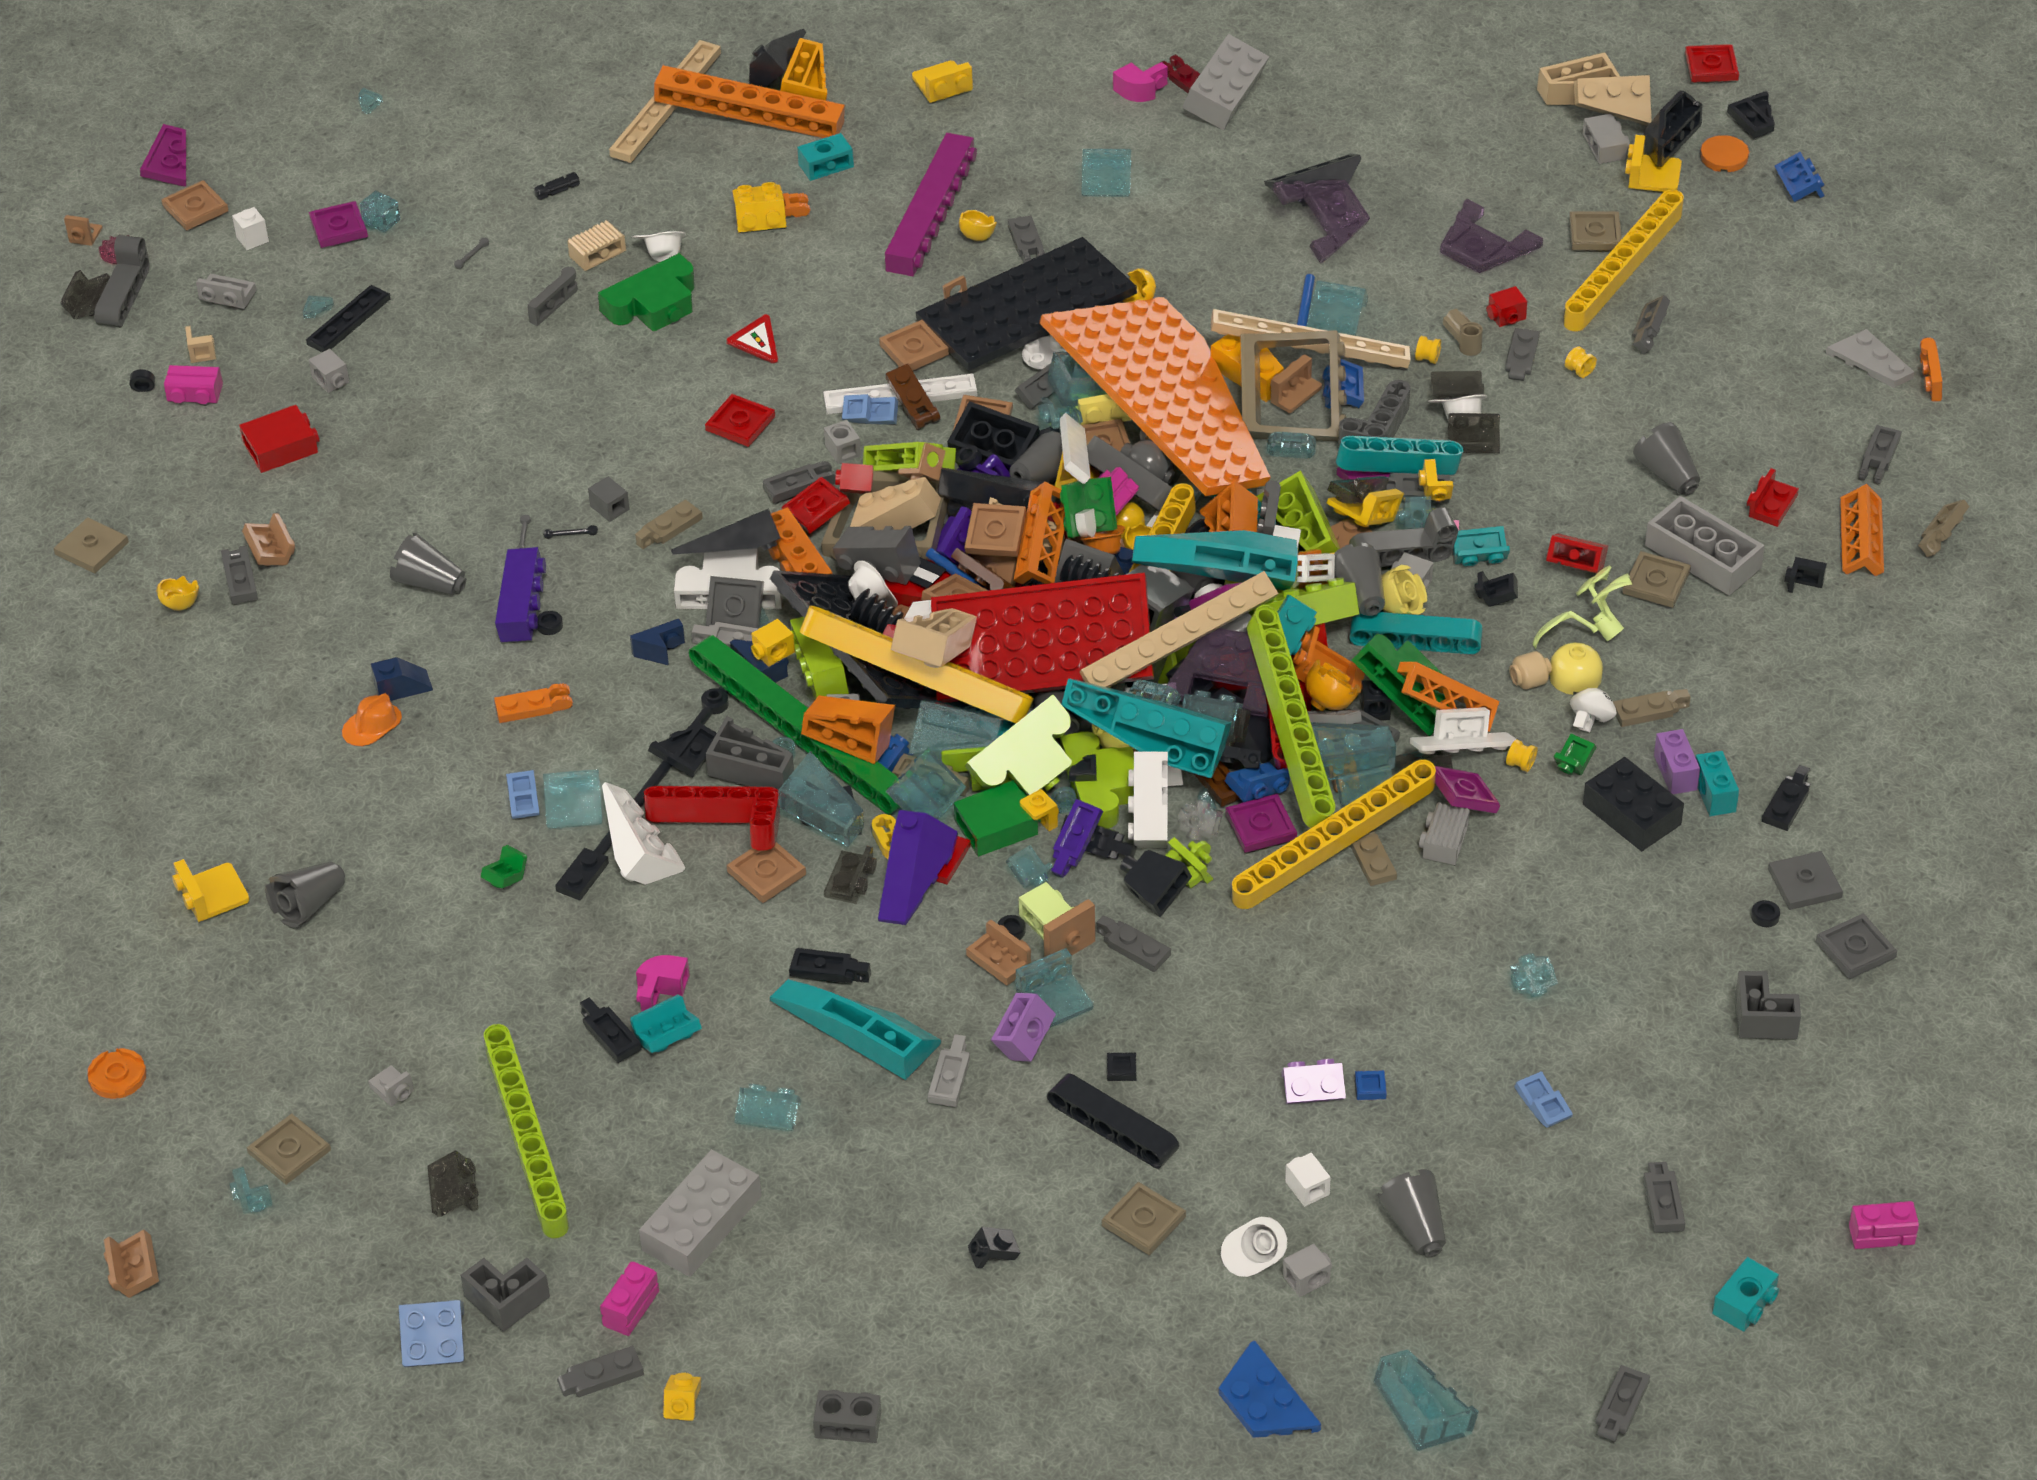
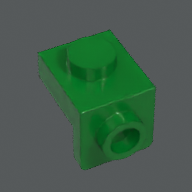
[1553,734,1597,775]
[480,845,527,889]

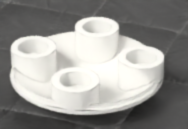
[1022,335,1071,369]

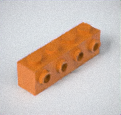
[769,507,832,574]

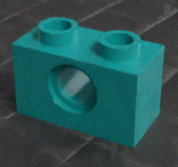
[797,133,854,181]
[1695,751,1739,817]
[1712,1257,1780,1332]

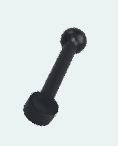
[543,525,598,539]

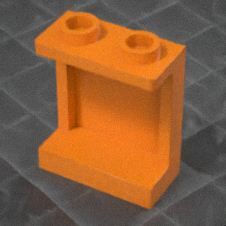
[1292,626,1365,695]

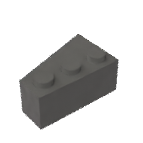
[833,526,921,585]
[706,716,794,795]

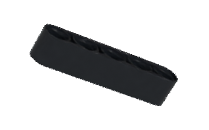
[1047,1073,1179,1169]

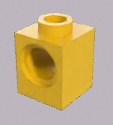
[751,619,795,667]

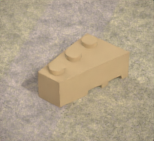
[1574,75,1651,126]

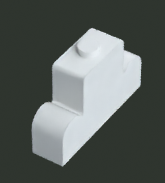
[674,548,783,609]

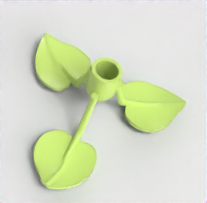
[1533,565,1632,649]

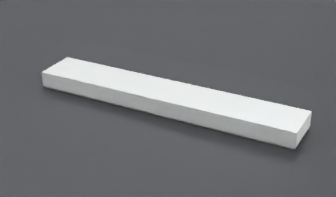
[823,374,977,414]
[1060,412,1090,484]

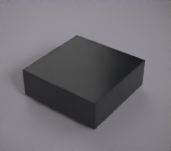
[1107,1052,1136,1081]

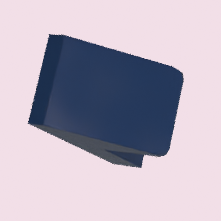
[630,618,685,665]

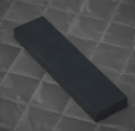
[306,285,391,352]

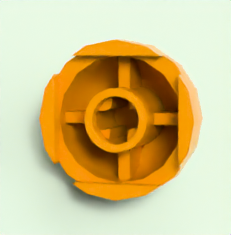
[1305,659,1361,711]

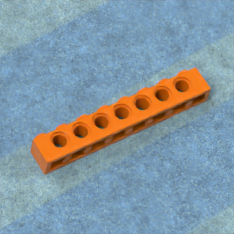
[654,65,845,138]

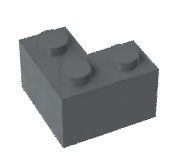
[1735,971,1801,1039]
[461,1258,550,1331]

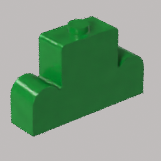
[598,253,695,331]
[1351,634,1449,736]

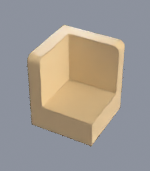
[185,326,216,363]

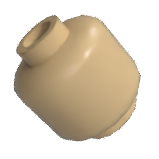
[1509,651,1552,690]

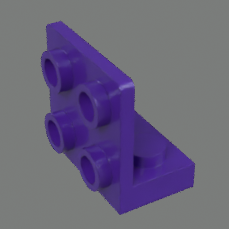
[936,507,972,566]

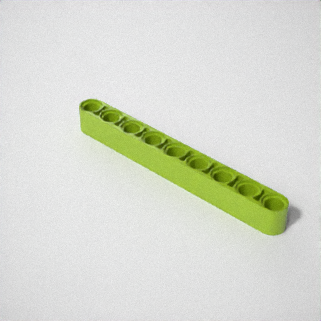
[1247,605,1335,828]
[484,1024,569,1238]

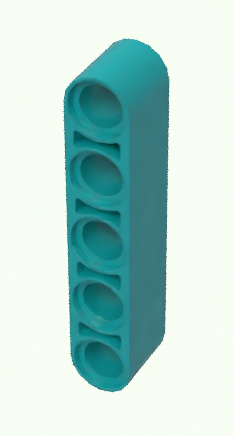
[1336,436,1463,475]
[1349,611,1483,655]

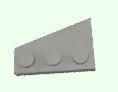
[1826,329,1914,388]

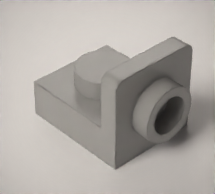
[368,1065,414,1107]

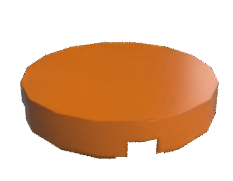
[1700,135,1749,172]
[87,1048,146,1099]

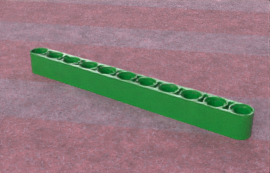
[688,635,912,815]

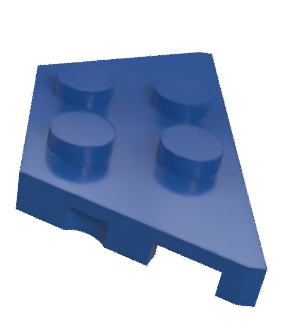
[1219,1340,1321,1438]

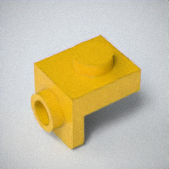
[1418,459,1454,501]
[1020,789,1059,831]
[663,1373,701,1421]

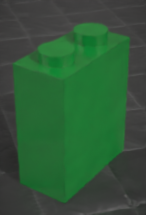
[954,780,1041,857]

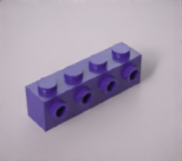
[495,547,546,642]

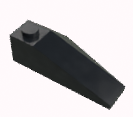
[749,29,806,87]
[938,468,1043,511]
[671,508,781,555]

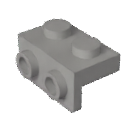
[196,273,256,309]

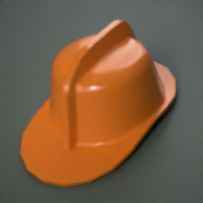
[1080,525,1125,555]
[342,693,402,746]

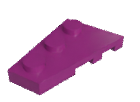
[140,124,186,187]

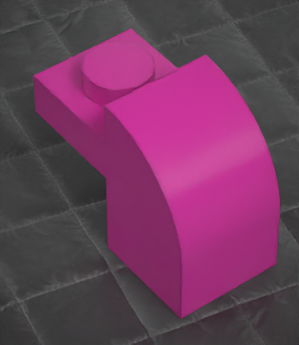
[1113,62,1167,102]
[636,955,690,1012]

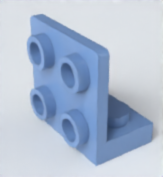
[399,1300,464,1367]

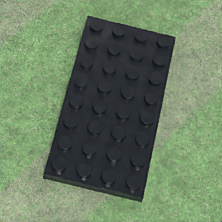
[916,237,1137,371]
[770,570,965,710]

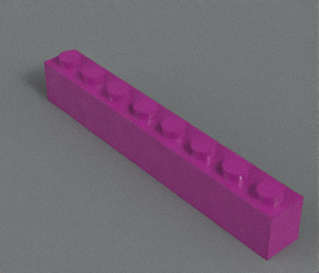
[885,132,977,277]

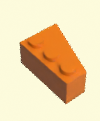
[1199,481,1258,532]
[801,695,895,765]

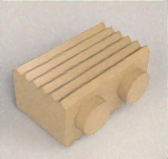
[568,220,626,271]

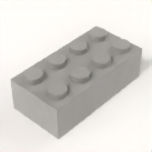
[1182,34,1269,130]
[1645,496,1765,595]
[639,1149,761,1277]

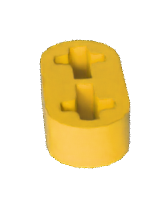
[871,814,896,859]

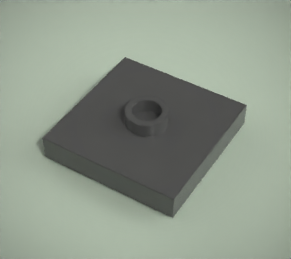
[706,576,764,629]
[1768,851,1843,910]
[1816,913,1898,979]

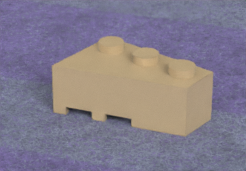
[1537,52,1620,105]
[850,477,941,530]
[891,608,977,668]

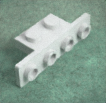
[1410,707,1516,754]

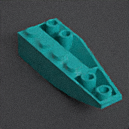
[1131,530,1298,591]
[1061,678,1232,778]
[770,979,941,1080]

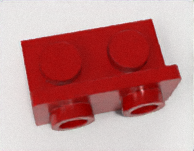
[1747,468,1799,527]

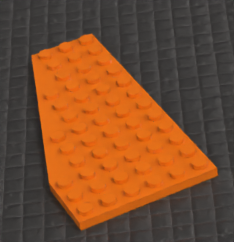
[1040,297,1270,496]

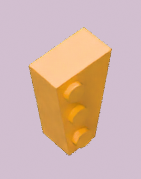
[780,38,827,101]
[1211,334,1284,402]

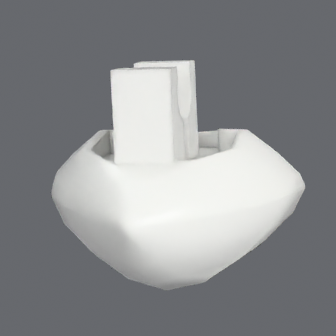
[1570,688,1616,733]

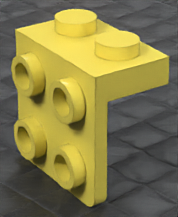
[1070,390,1131,425]

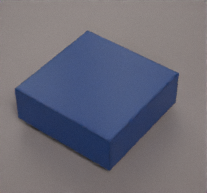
[1355,1071,1387,1100]

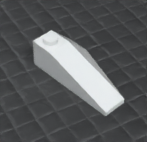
[602,782,685,885]

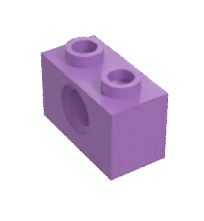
[1654,729,1700,794]
[991,993,1056,1062]

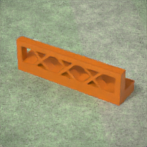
[1014,482,1065,584]
[1840,484,1884,576]
[1397,662,1499,732]

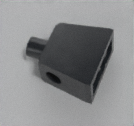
[1120,850,1192,917]

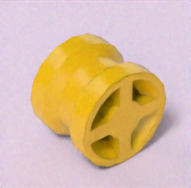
[1415,336,1442,364]
[1565,346,1597,378]
[1506,739,1538,772]

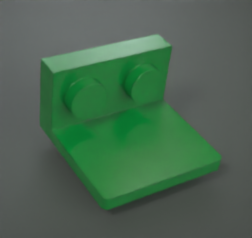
[1060,477,1118,538]

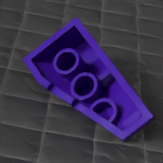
[878,810,958,925]

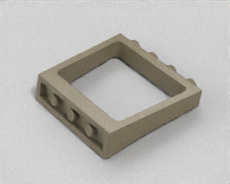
[1241,330,1347,441]
[821,471,950,560]

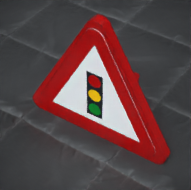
[726,314,778,364]

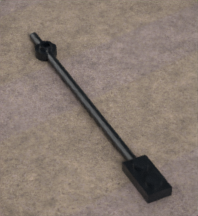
[555,686,729,901]

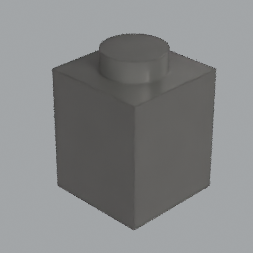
[588,476,630,522]

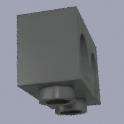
[813,1390,881,1443]

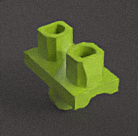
[1165,837,1213,889]

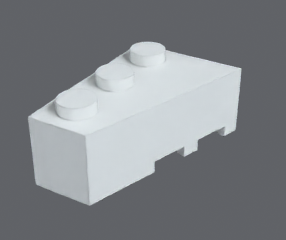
[1128,752,1168,848]

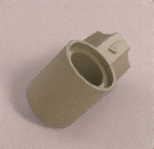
[1443,308,1483,356]

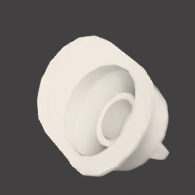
[632,231,686,262]
[1428,395,1487,426]
[848,561,898,607]
[1221,1216,1287,1277]

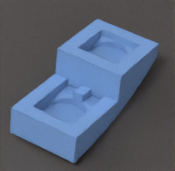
[842,394,898,424]
[506,770,540,819]
[1515,1071,1573,1128]

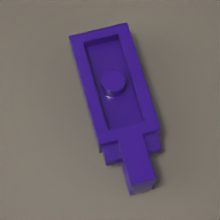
[1051,799,1103,878]

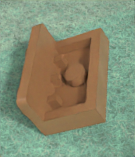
[1271,354,1322,413]
[242,513,295,566]
[966,920,1031,986]
[104,1230,159,1298]

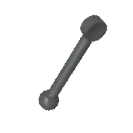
[454,238,489,269]
[516,515,531,549]

